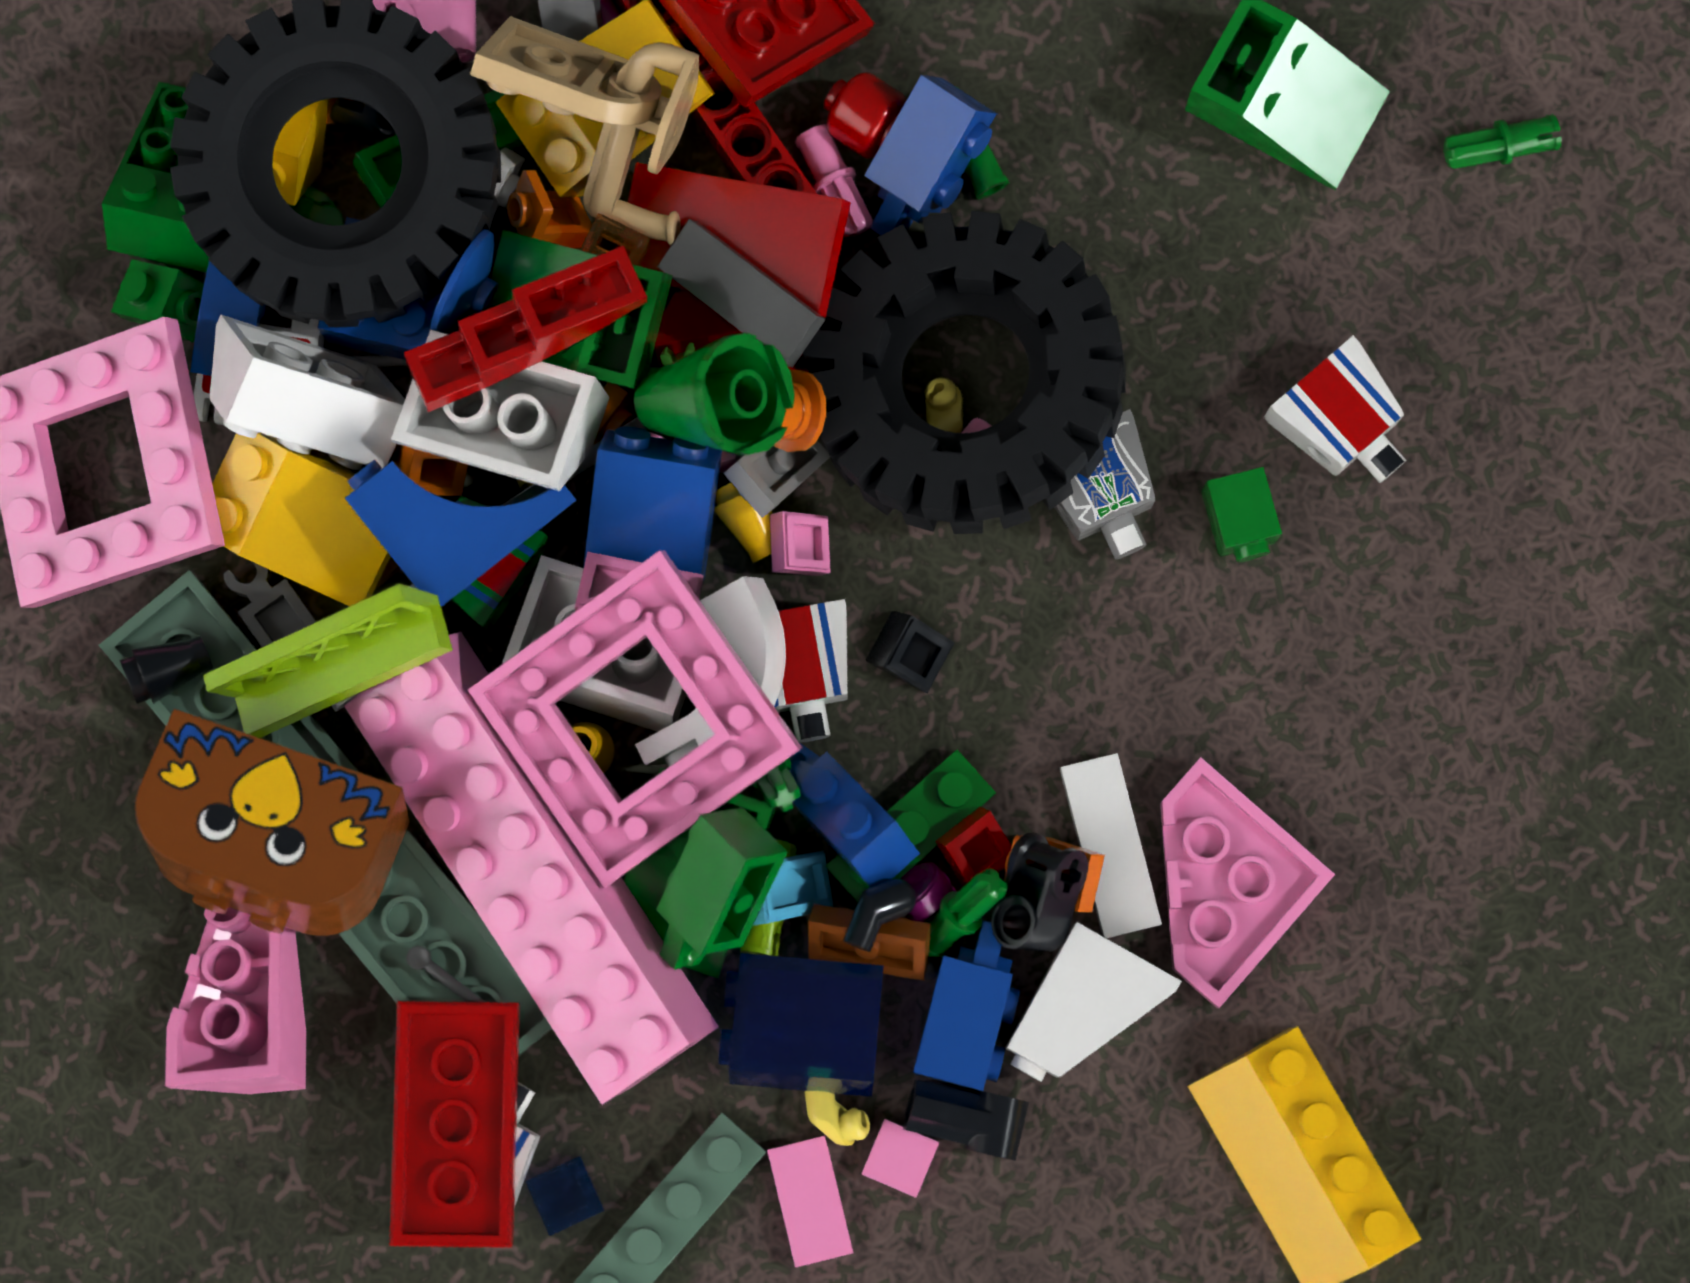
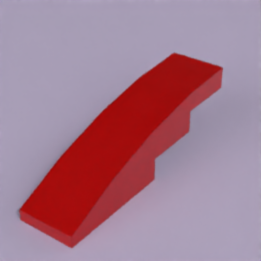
[403,246,647,412]

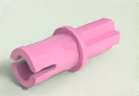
[795,124,873,238]

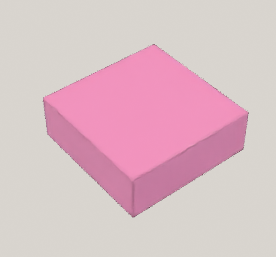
[770,511,830,576]
[861,1119,939,1198]

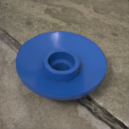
[430,229,499,334]

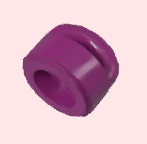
[900,862,956,922]

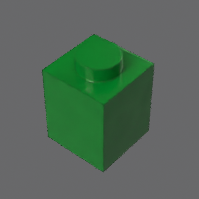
[1201,467,1282,562]

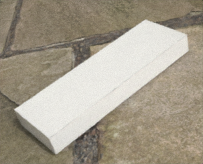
[1060,753,1162,939]

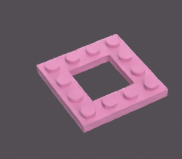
[0,317,225,608]
[468,550,802,888]

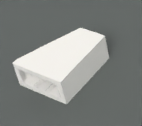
[1005,922,1181,1082]

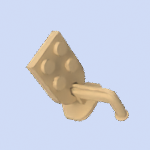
[470,16,699,246]

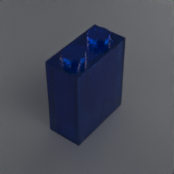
[718,953,883,1097]

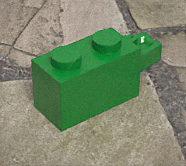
[656,808,788,970]

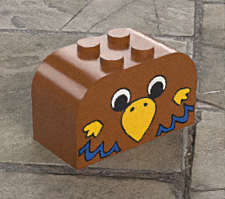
[135,709,410,936]

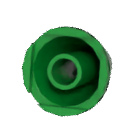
[634,333,795,455]

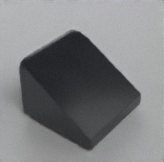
[866,611,954,694]

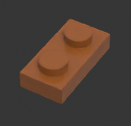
[808,904,930,981]

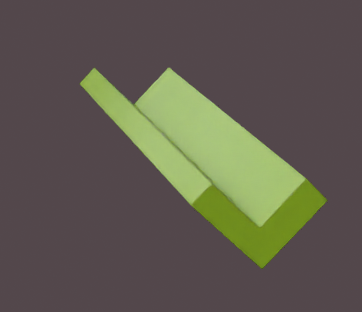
[203,584,453,738]

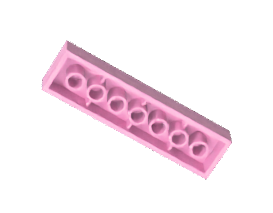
[344,632,719,1105]

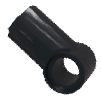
[903,1080,1029,1161]

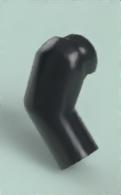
[843,879,917,952]

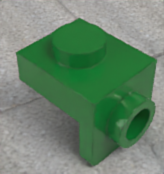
[111,259,204,343]

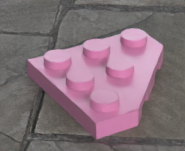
[1160,757,1335,1009]

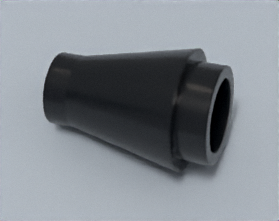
[120,636,213,704]

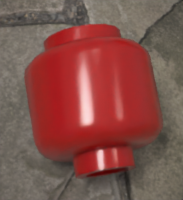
[824,72,907,159]

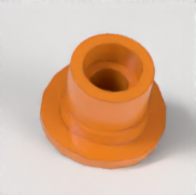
[773,370,826,452]

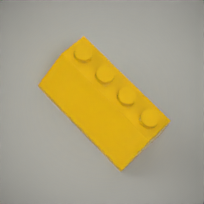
[1187,1026,1421,1283]

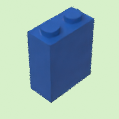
[583,426,722,582]

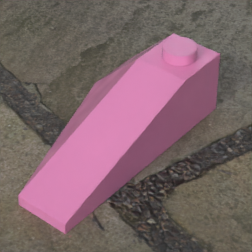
[165,907,306,1094]

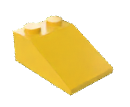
[495,0,715,197]
[212,432,391,607]

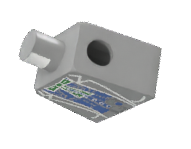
[1054,409,1155,560]

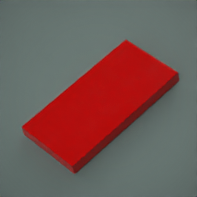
[618,162,851,318]
[389,1001,520,1248]

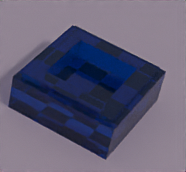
[525,1156,605,1236]

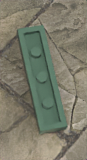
[573,1112,767,1283]

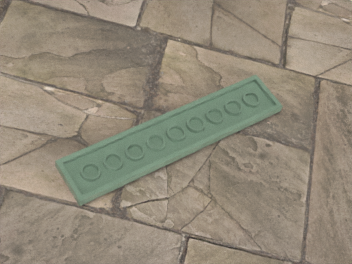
[99,570,552,1057]

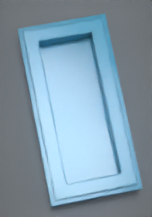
[753,851,833,925]

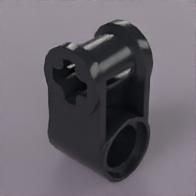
[991,832,1088,952]

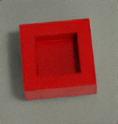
[935,806,1012,887]

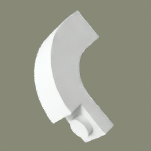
[635,576,786,767]

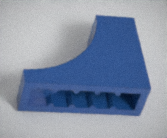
[345,459,576,607]

